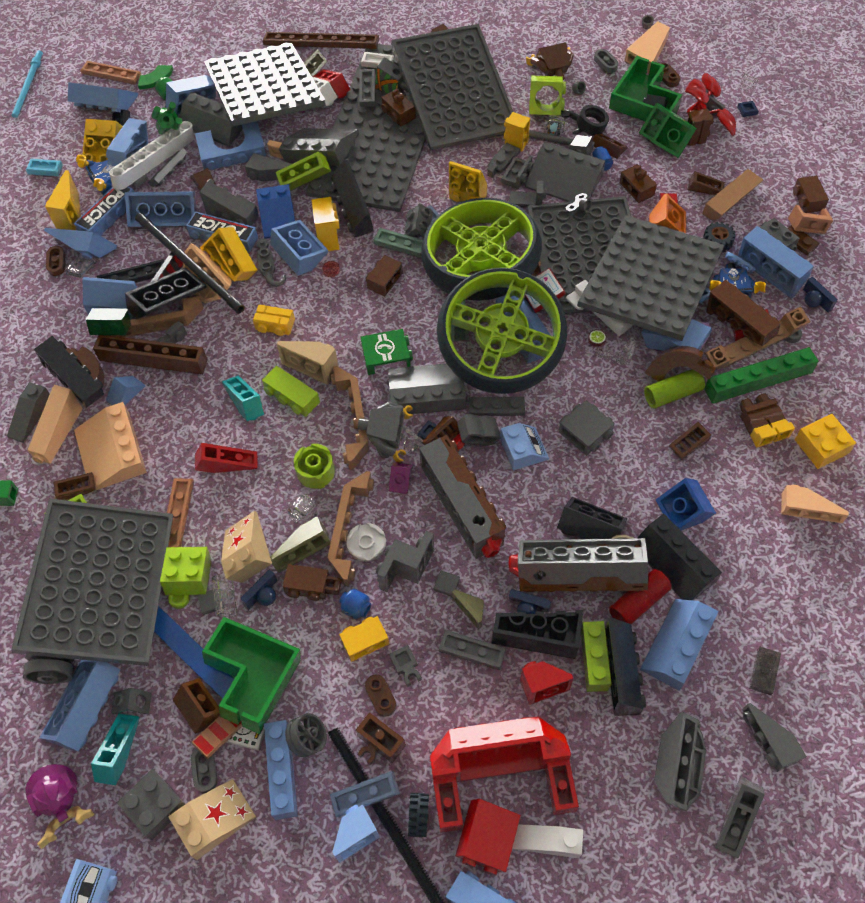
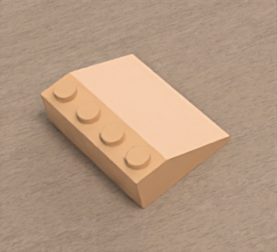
[74,402,147,492]

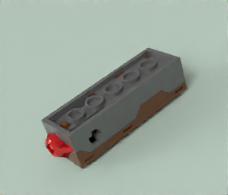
[419,435,506,559]
[509,538,648,592]

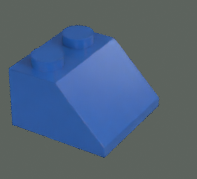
[655,478,716,531]

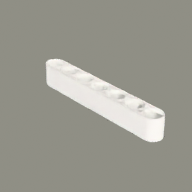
[109,121,194,190]

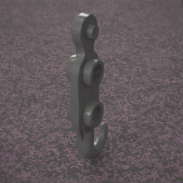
[257,239,286,287]

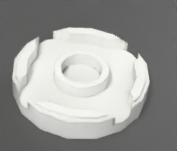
[346,523,386,562]

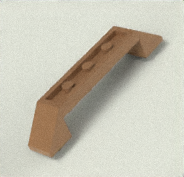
[112,296,204,337]
[705,306,811,369]
[331,366,369,470]
[327,471,374,587]

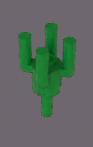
[151,102,182,134]

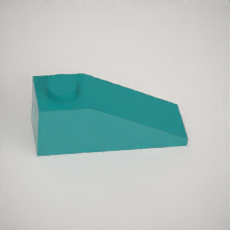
[222,375,264,421]
[91,713,140,786]

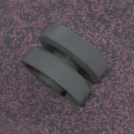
[23,654,74,684]

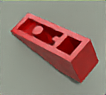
[313,69,351,99]
[195,443,258,473]

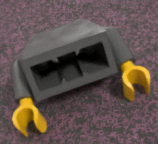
[358,402,413,462]

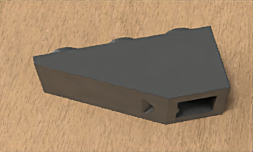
[742,703,807,772]

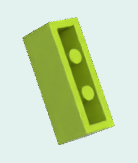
[276,152,331,190]
[262,365,320,417]
[581,621,611,692]

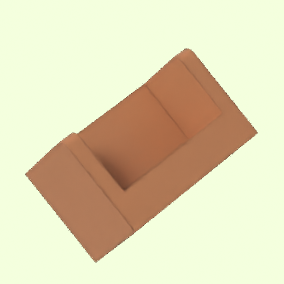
[788,205,833,234]

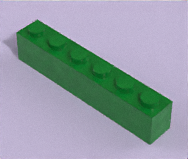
[704,347,819,404]

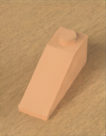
[781,485,849,523]

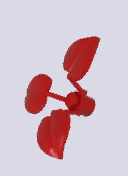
[685,73,736,136]

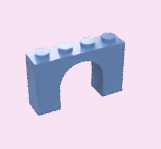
[195,121,267,170]

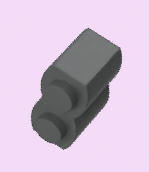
[457,414,501,446]

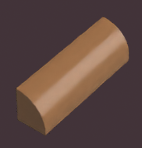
[702,169,764,220]

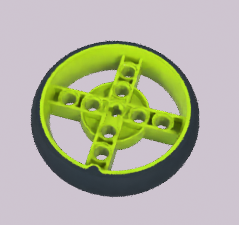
[421,198,542,301]
[437,268,567,394]

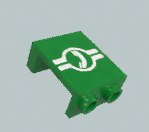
[360,329,413,375]

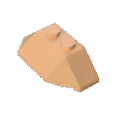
[183,243,232,303]

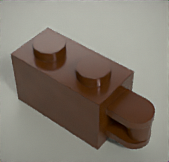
[282,564,342,601]

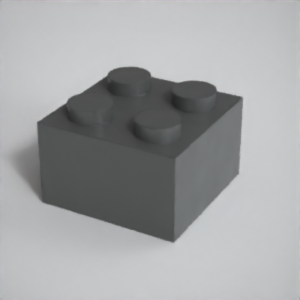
[116,768,185,840]

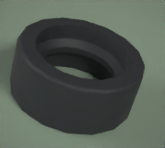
[577,105,609,135]

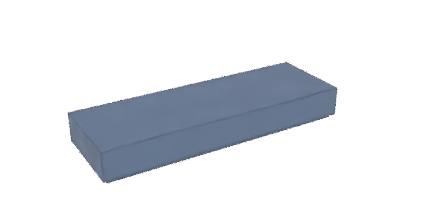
[330,771,400,817]

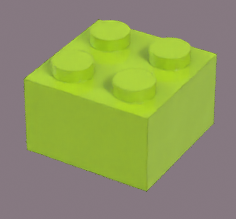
[160,547,212,595]

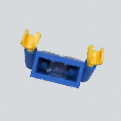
[76,154,115,195]
[708,263,766,297]

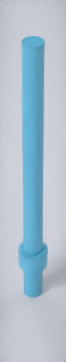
[12,50,43,118]

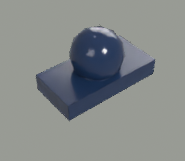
[803,277,838,312]
[240,569,277,610]
[509,589,551,614]

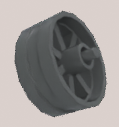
[285,713,327,758]

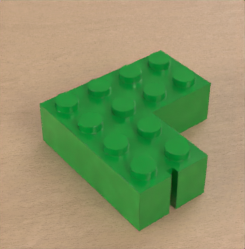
[609,56,682,121]
[202,617,301,734]

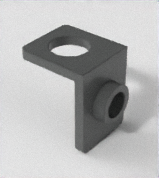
[111,688,152,714]

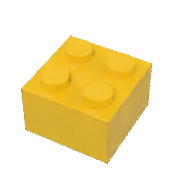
[794,414,856,469]

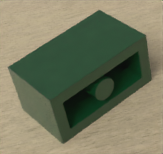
[86,309,131,336]

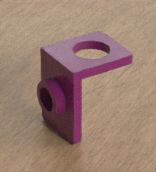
[389,462,413,494]

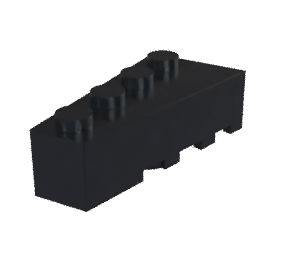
[34,336,104,408]
[491,610,583,659]

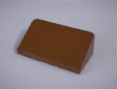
[592,133,628,159]

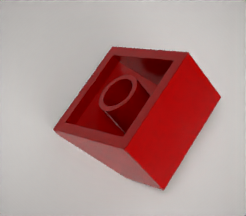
[520,661,574,705]

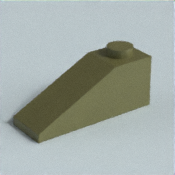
[270,517,331,573]

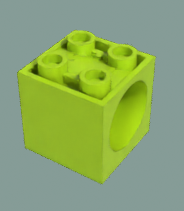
[529,75,566,115]

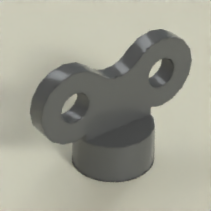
[566,193,592,214]

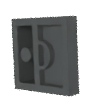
[376,531,435,592]

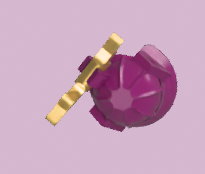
[25,764,94,849]

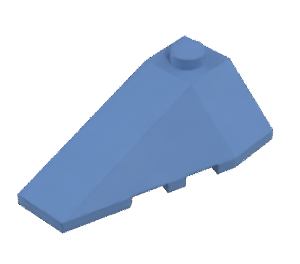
[44,228,117,259]

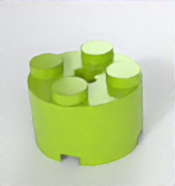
[294,444,335,489]

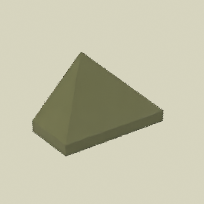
[303,49,327,77]
[452,589,484,630]

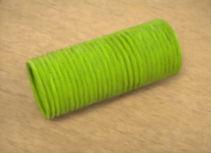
[644,369,705,409]

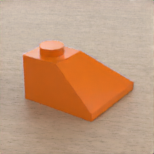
[649,193,686,233]

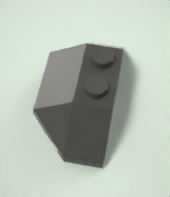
[654,712,706,811]

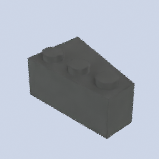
[200,179,259,226]

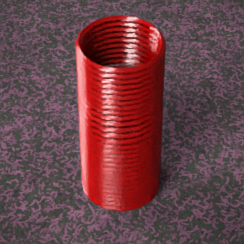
[609,569,672,624]

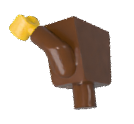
[526,42,574,80]

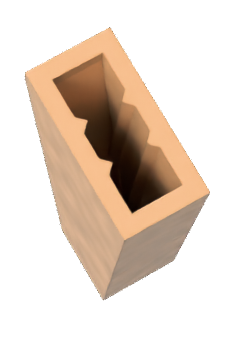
[625,21,670,73]
[28,385,83,464]

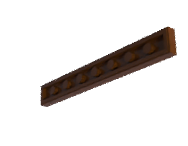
[262,31,380,49]

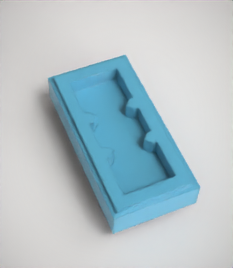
[26,159,63,176]

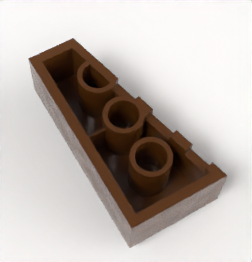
[706,280,781,346]

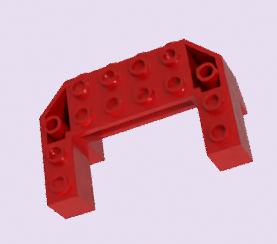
[430,716,579,833]

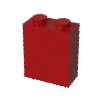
[455,798,521,876]

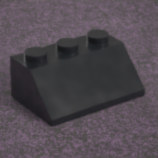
[557,497,628,539]

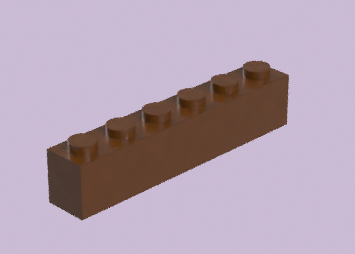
[93,335,208,375]

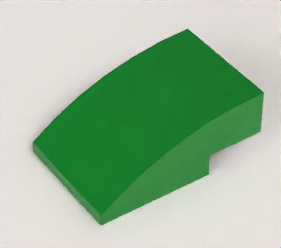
[639,103,697,158]

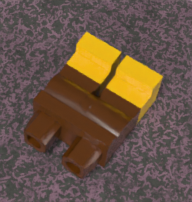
[739,393,795,448]

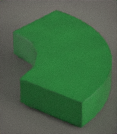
[138,65,173,90]

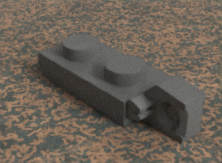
[487,142,520,178]

